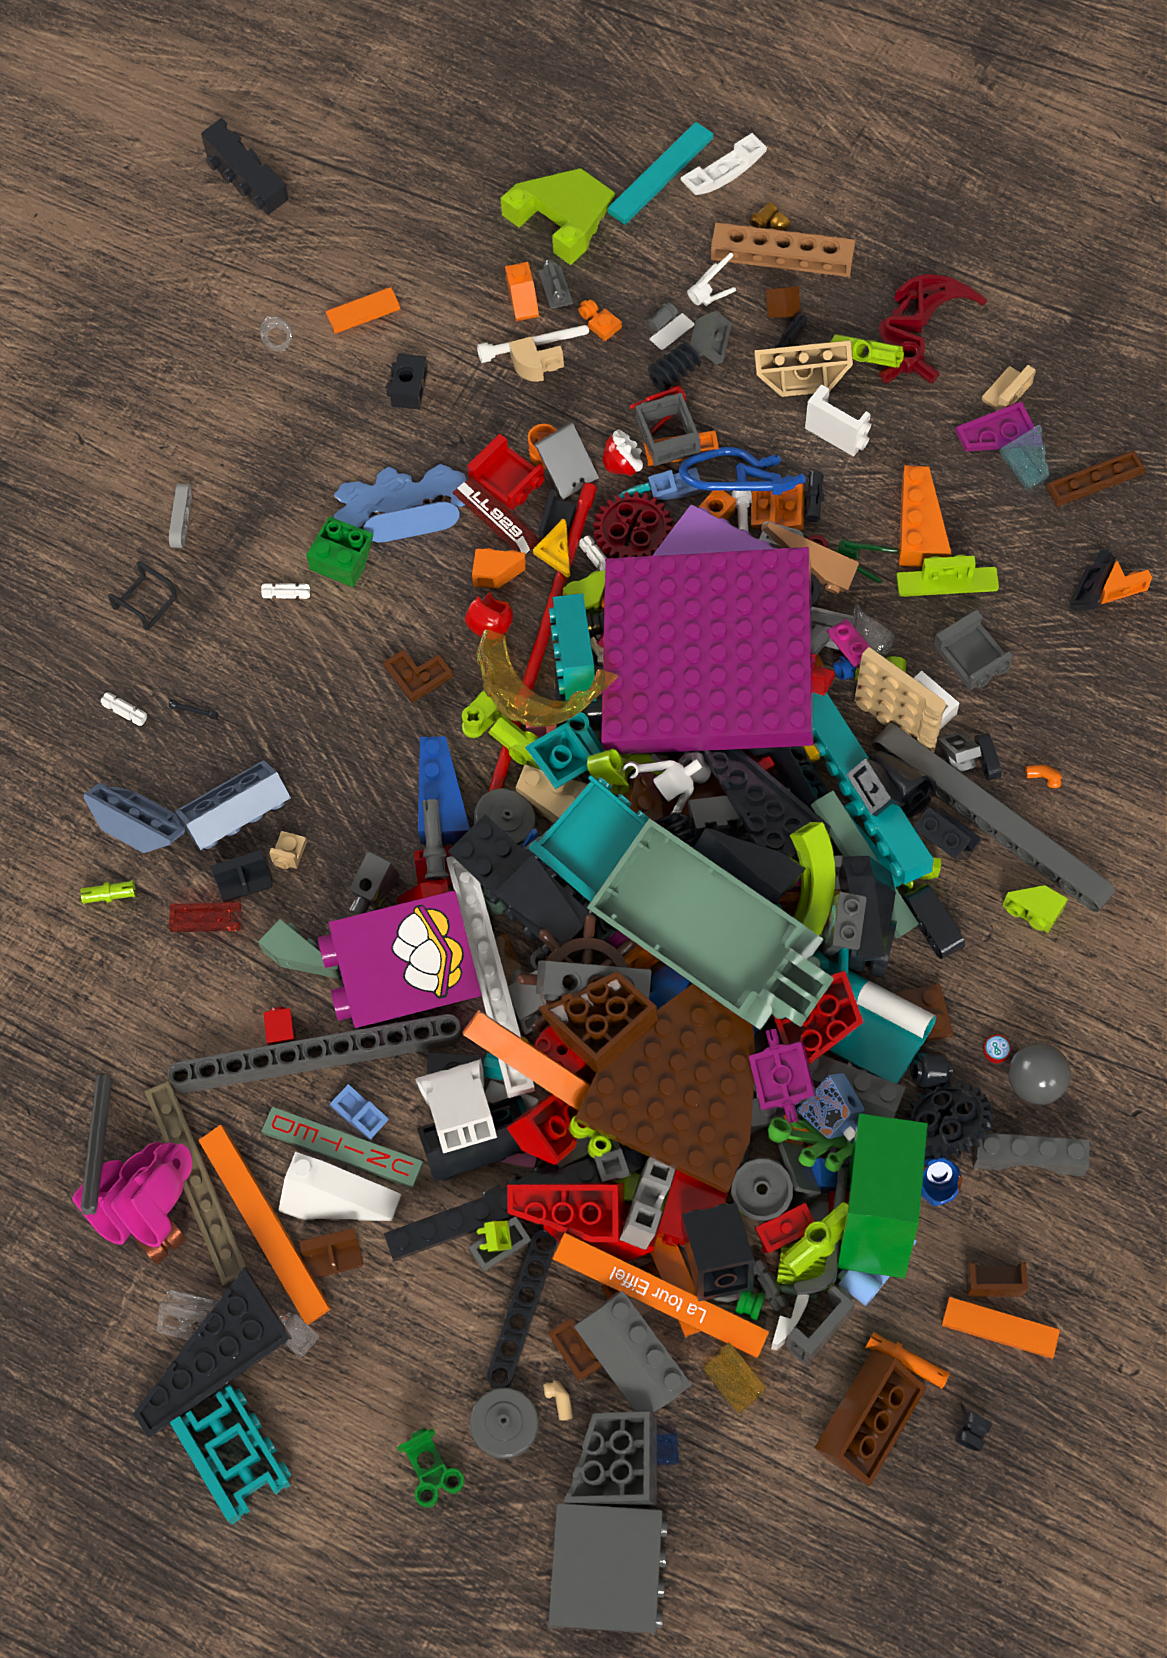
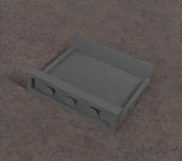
[548,1503,668,1636]

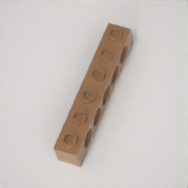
[711,223,855,277]

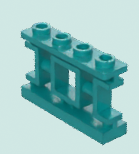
[170,1384,291,1525]

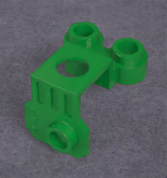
[397,1427,465,1508]

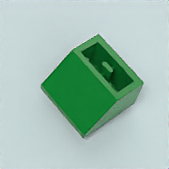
[306,516,373,588]

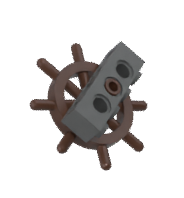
[517,914,652,1032]

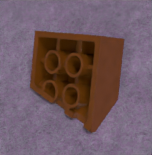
[538,971,658,1073]

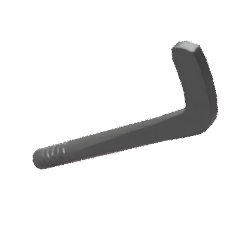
[794,1168,849,1295]

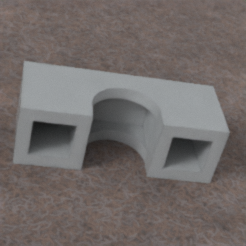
[619,1157,675,1250]

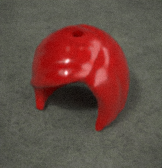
[464,592,513,639]

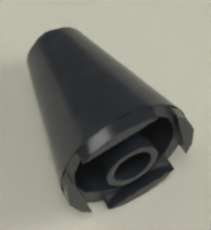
[869,751,937,818]

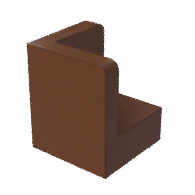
[766,286,801,318]

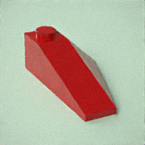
[507,1065,596,1165]

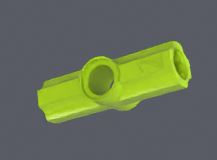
[830,334,904,368]
[488,715,541,770]
[780,1202,848,1277]

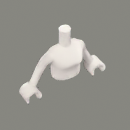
[623,759,703,825]

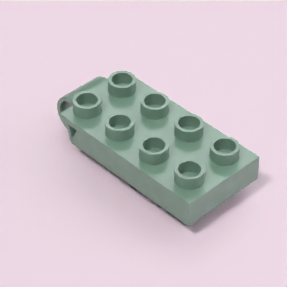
[587,818,834,1030]

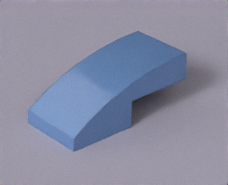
[648,467,704,500]
[329,1084,389,1140]

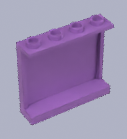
[652,504,774,556]

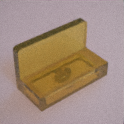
[703,1342,766,1413]

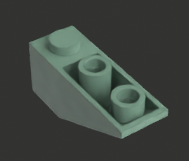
[258,919,341,979]

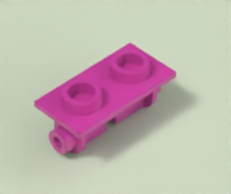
[827,619,872,669]

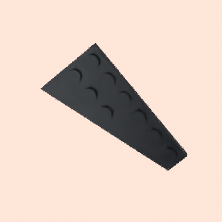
[701,749,831,860]

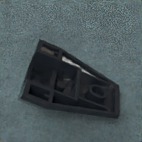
[693,828,806,905]

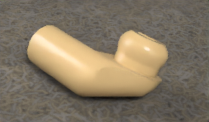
[544,1380,573,1420]

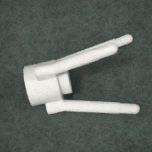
[687,253,736,306]

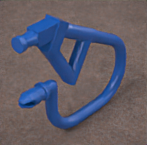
[679,447,805,495]

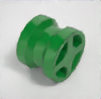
[735,1291,766,1321]

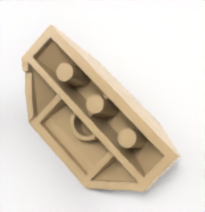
[754,340,853,397]

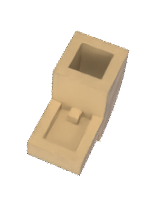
[509,336,564,381]

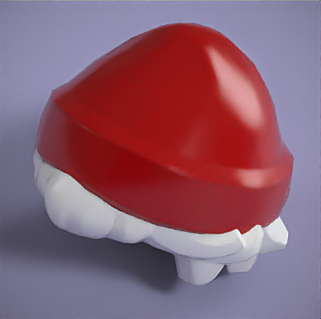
[603,429,643,476]

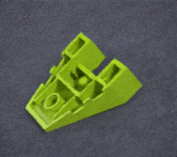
[501,168,615,265]

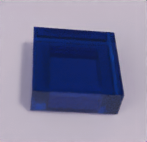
[657,1434,679,1465]

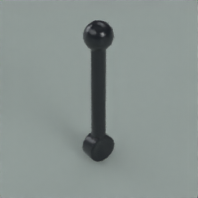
[168,700,219,720]

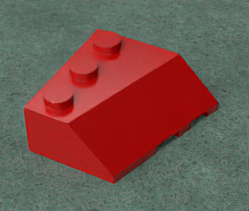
[774,971,864,1064]

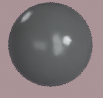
[1008,1043,1071,1105]

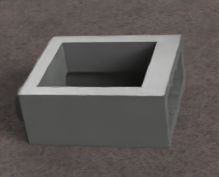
[635,393,700,466]

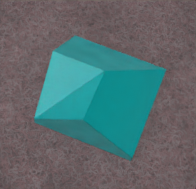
[525,722,590,789]

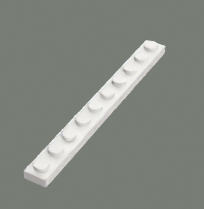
[446,856,535,1098]

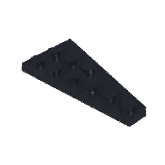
[133,1267,292,1438]

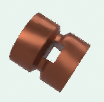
[133,1215,187,1265]

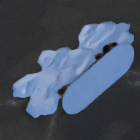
[334,464,477,543]

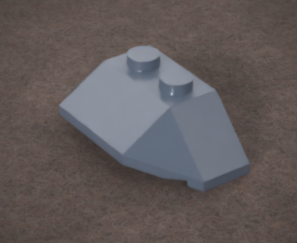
[83,783,185,853]

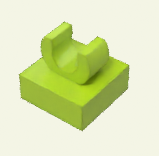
[477,1221,512,1252]

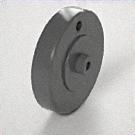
[473,788,536,844]
[470,1387,539,1459]

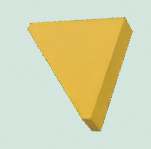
[533,518,570,578]

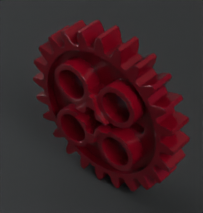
[593,491,673,558]

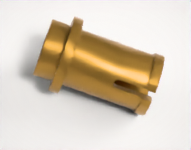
[750,202,778,229]

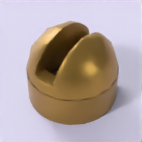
[770,212,791,231]

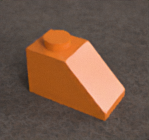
[505,262,539,321]

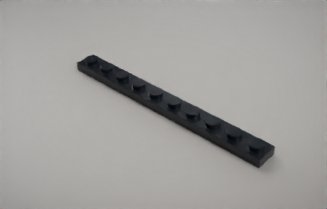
[384,1145,649,1262]

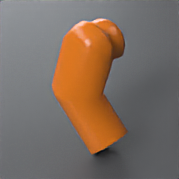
[1025,765,1063,788]

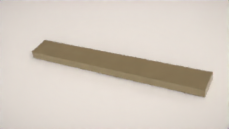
[144,1081,246,1287]

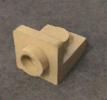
[269,831,307,869]

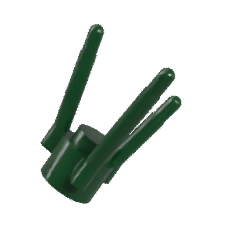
[837,538,899,583]

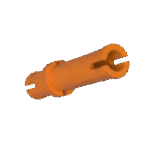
[865,1331,950,1389]

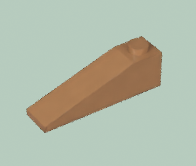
[761,522,859,594]

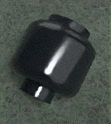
[910,1052,953,1088]

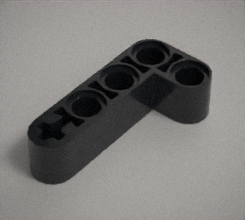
[747,746,829,813]

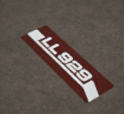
[452,477,539,554]

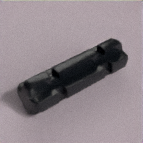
[775,313,807,348]

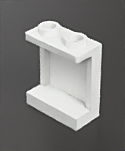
[805,384,871,457]

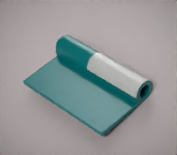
[823,959,936,1084]

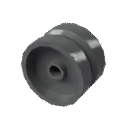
[732,1157,793,1221]

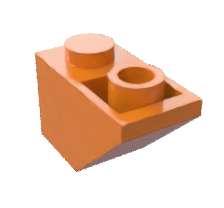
[472,548,526,589]

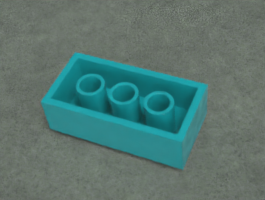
[549,593,597,704]

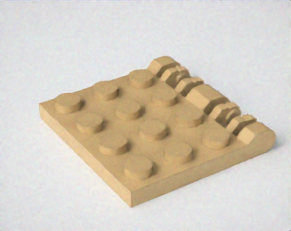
[854,647,946,753]

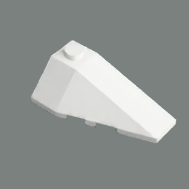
[279,1152,401,1221]

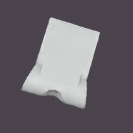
[416,1060,497,1153]

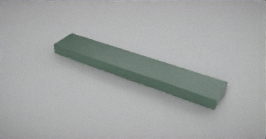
[811,791,919,939]

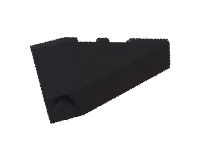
[838,856,896,961]

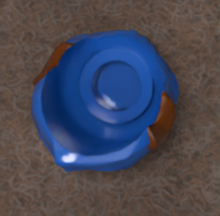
[921,1155,963,1206]

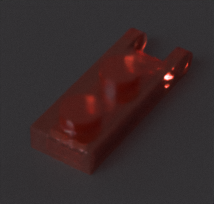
[169,902,242,932]

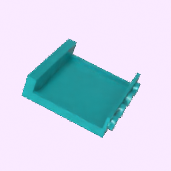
[528,775,649,902]

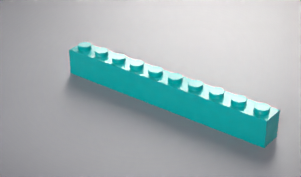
[813,692,933,885]

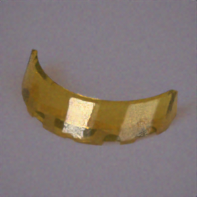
[476,629,618,727]

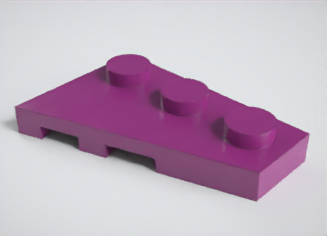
[955,401,1043,452]

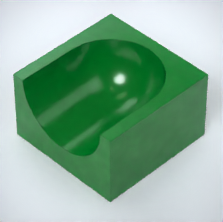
[838,1113,927,1278]

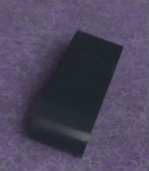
[902,883,965,959]

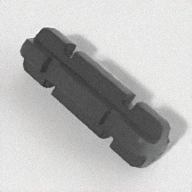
[754,1259,789,1312]

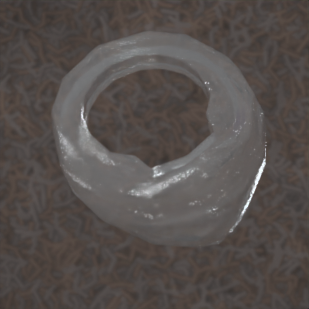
[260,316,292,351]

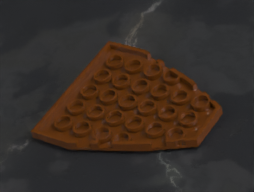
[574,984,755,1194]

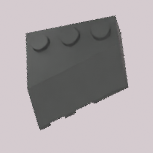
[564,1411,657,1508]

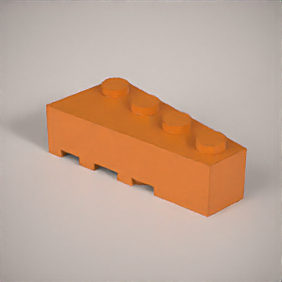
[899,465,952,567]

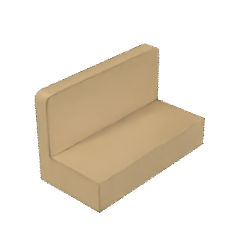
[982,365,1036,411]

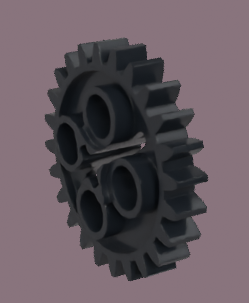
[903,1081,994,1160]

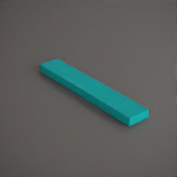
[608,122,713,225]

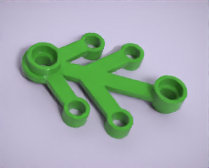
[768,1111,853,1172]

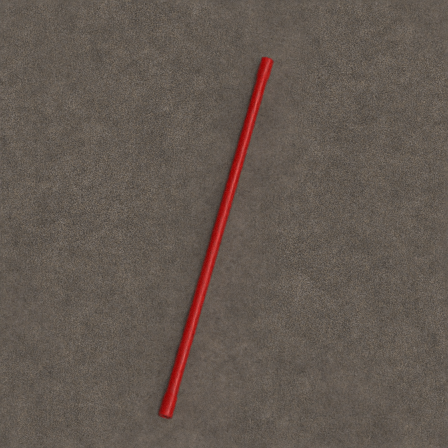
[488,483,597,792]

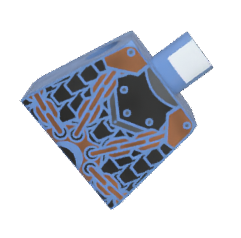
[797,1073,864,1143]

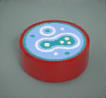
[983,1035,1011,1063]

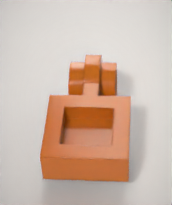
[578,300,622,341]

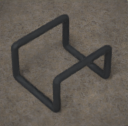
[108,561,177,630]

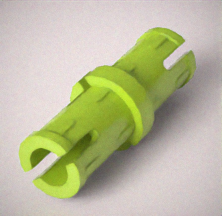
[80,880,136,904]

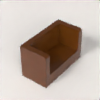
[965,1262,1028,1297]

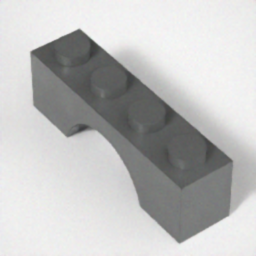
[973,1133,1089,1176]

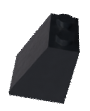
[681,1203,754,1302]

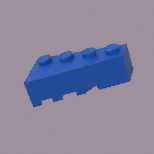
[418,736,470,844]

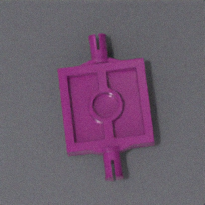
[749,1029,817,1124]

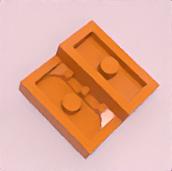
[751,484,804,530]

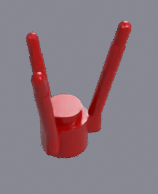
[630,385,686,435]

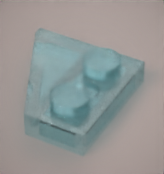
[1000,424,1049,491]

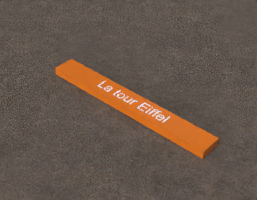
[552,1233,769,1358]

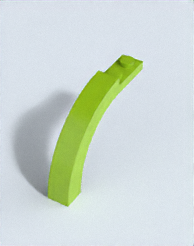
[790,822,835,936]

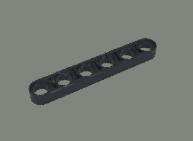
[487,1229,557,1389]

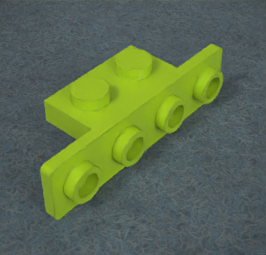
[897,555,999,597]

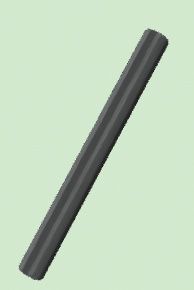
[81,1074,112,1215]

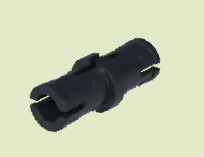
[804,471,824,522]

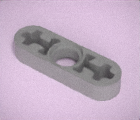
[169,483,192,548]

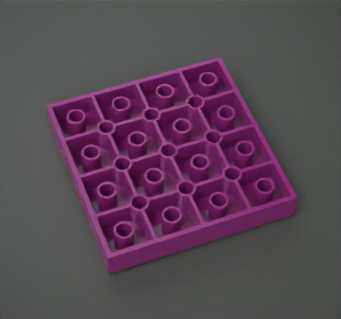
[601,547,814,754]

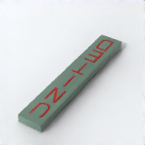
[261,1107,424,1189]

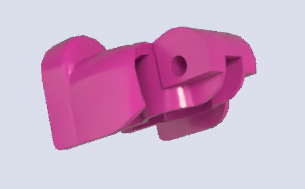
[72,1142,192,1247]

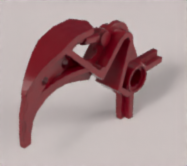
[879,274,987,384]

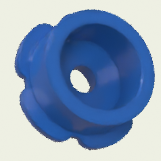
[833,656,856,681]

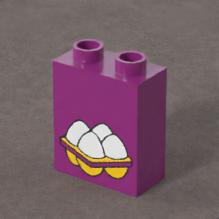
[318,891,482,1028]

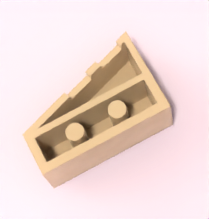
[516,765,588,823]

